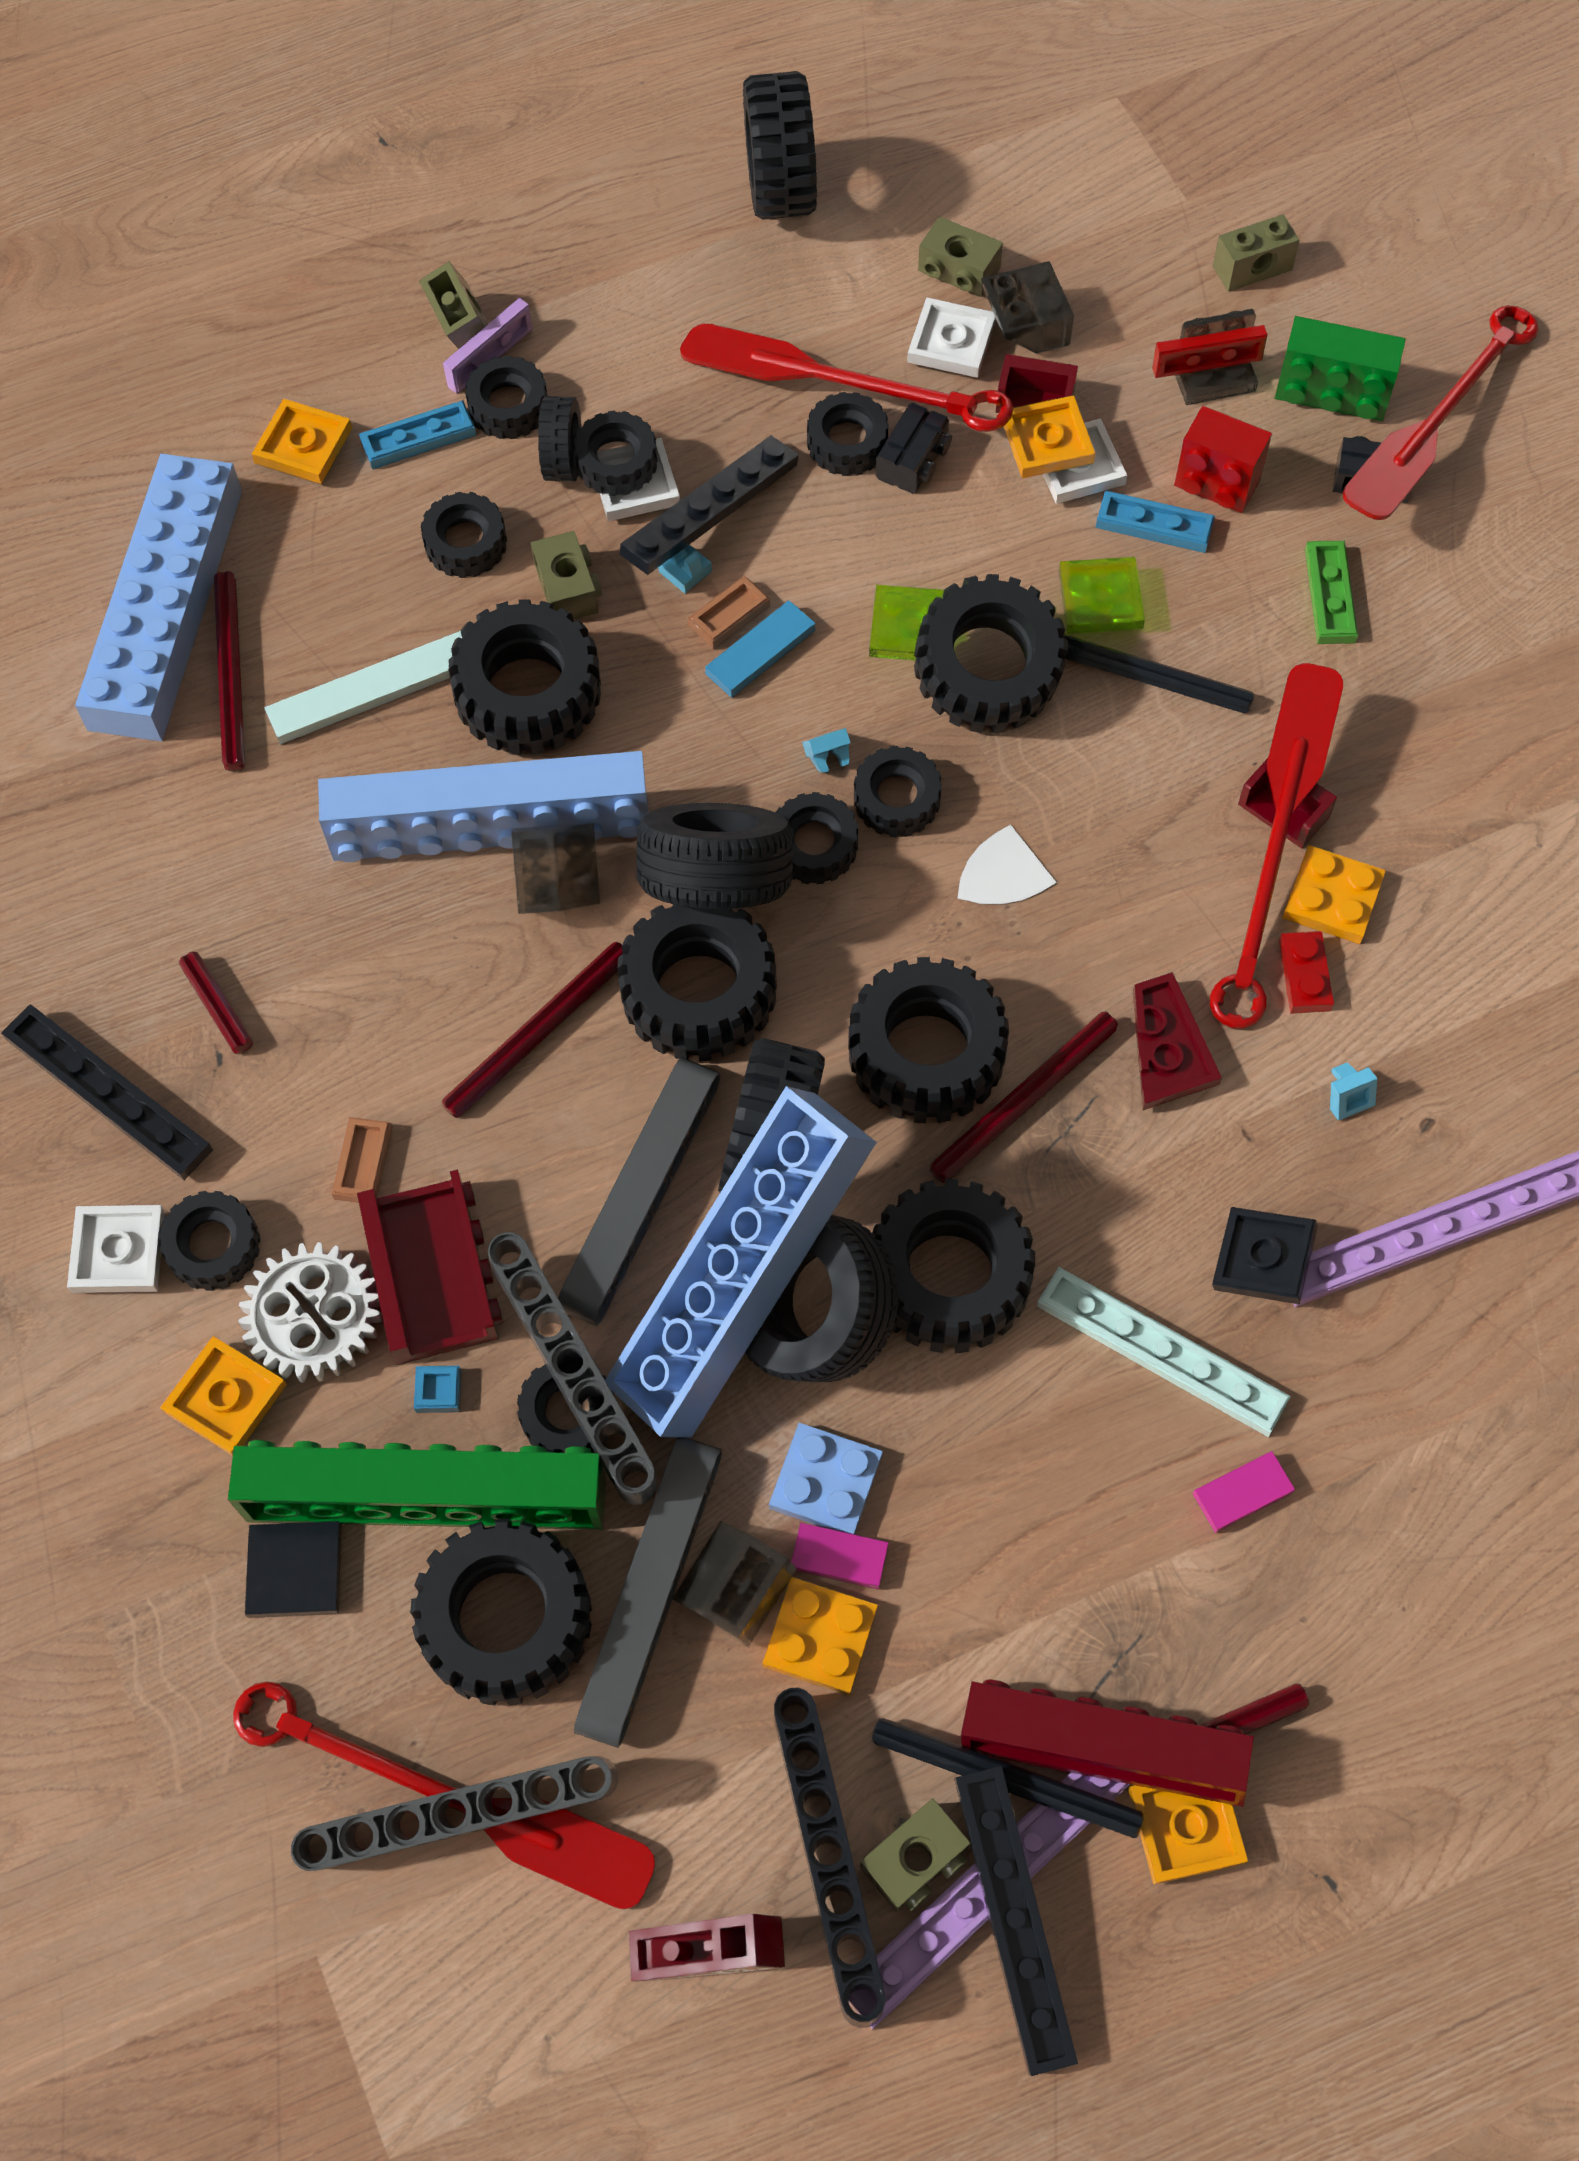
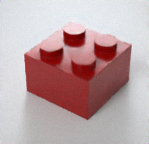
[1174,405,1272,513]

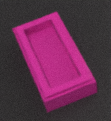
[1193,1451,1295,1533]
[790,1523,888,1590]

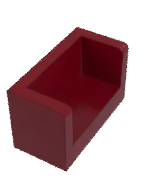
[996,354,1078,413]
[1238,758,1337,849]

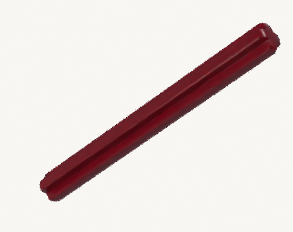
[214,571,245,771]
[442,942,623,1118]
[930,1011,1118,1183]

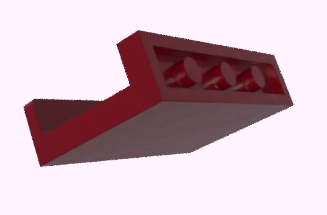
[357,1169,503,1365]

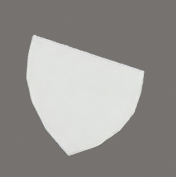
[957,824,1057,904]

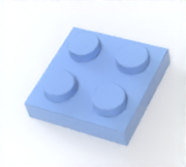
[769,1423,883,1535]

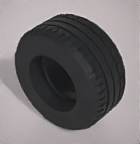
[636,803,793,909]
[745,1215,899,1382]

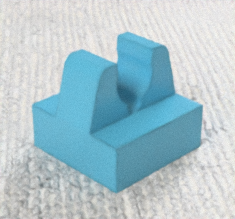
[658,545,712,594]
[802,728,851,773]
[1330,1063,1377,1121]

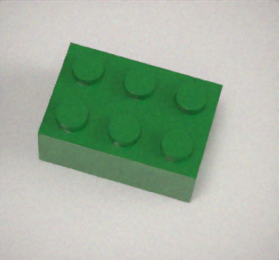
[1274,316,1406,422]

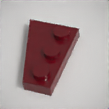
[1133,972,1222,1111]

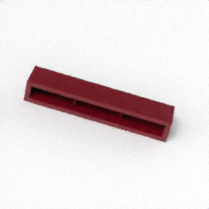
[961,1679,1254,1807]

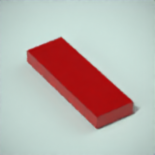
[1152,325,1268,378]

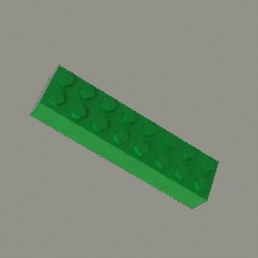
[228,1440,606,1530]

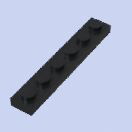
[620,435,799,575]
[1,1004,213,1181]
[954,1766,1078,2076]

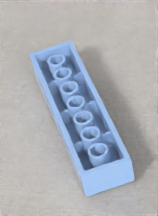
[75,453,242,741]
[318,751,649,862]
[605,1086,877,1438]

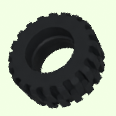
[743,71,817,220]
[914,574,1068,733]
[448,599,601,755]
[617,904,777,1061]
[848,957,1009,1124]
[718,1038,825,1193]
[872,1178,1035,1353]
[410,1519,592,1706]

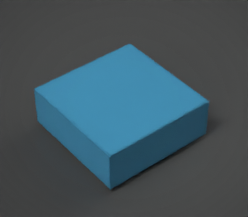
[414,1366,462,1413]

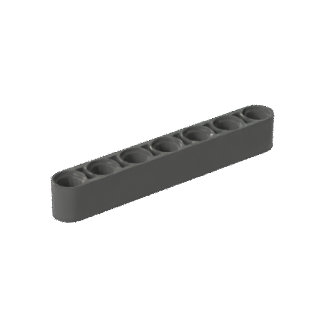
[558,1057,721,1326]
[488,1232,657,1505]
[574,1437,722,1748]
[291,1756,618,1871]

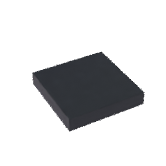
[1212,1207,1318,1304]
[245,1521,342,1618]

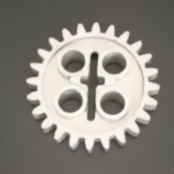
[238,1242,382,1383]

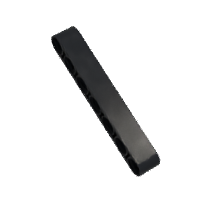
[774,1687,885,2028]

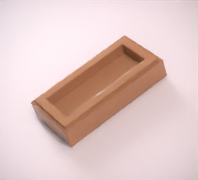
[688,575,770,649]
[332,1117,393,1203]

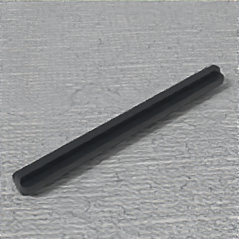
[1063,634,1254,714]
[872,1718,1144,1838]

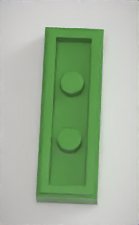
[1305,540,1358,644]

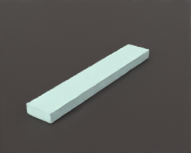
[264,631,462,745]
[1037,1267,1291,1437]

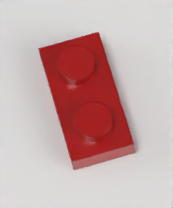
[1279,931,1334,1014]

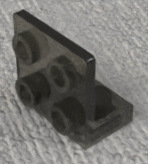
[1175,309,1258,406]

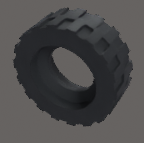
[465,356,548,439]
[807,392,889,476]
[538,396,582,482]
[573,410,658,496]
[421,492,507,578]
[854,746,942,837]
[776,792,858,885]
[159,1191,261,1291]
[517,1360,614,1453]

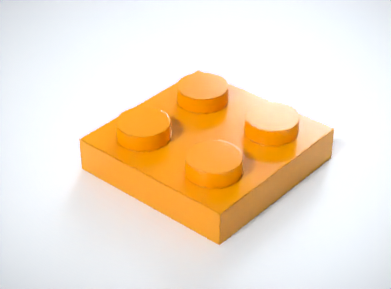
[1003,395,1095,478]
[252,398,352,484]
[1282,845,1386,944]
[160,1336,287,1456]
[762,1577,878,1696]
[1128,1785,1248,1885]

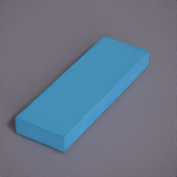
[359,400,476,469]
[1095,490,1215,553]
[705,600,815,698]

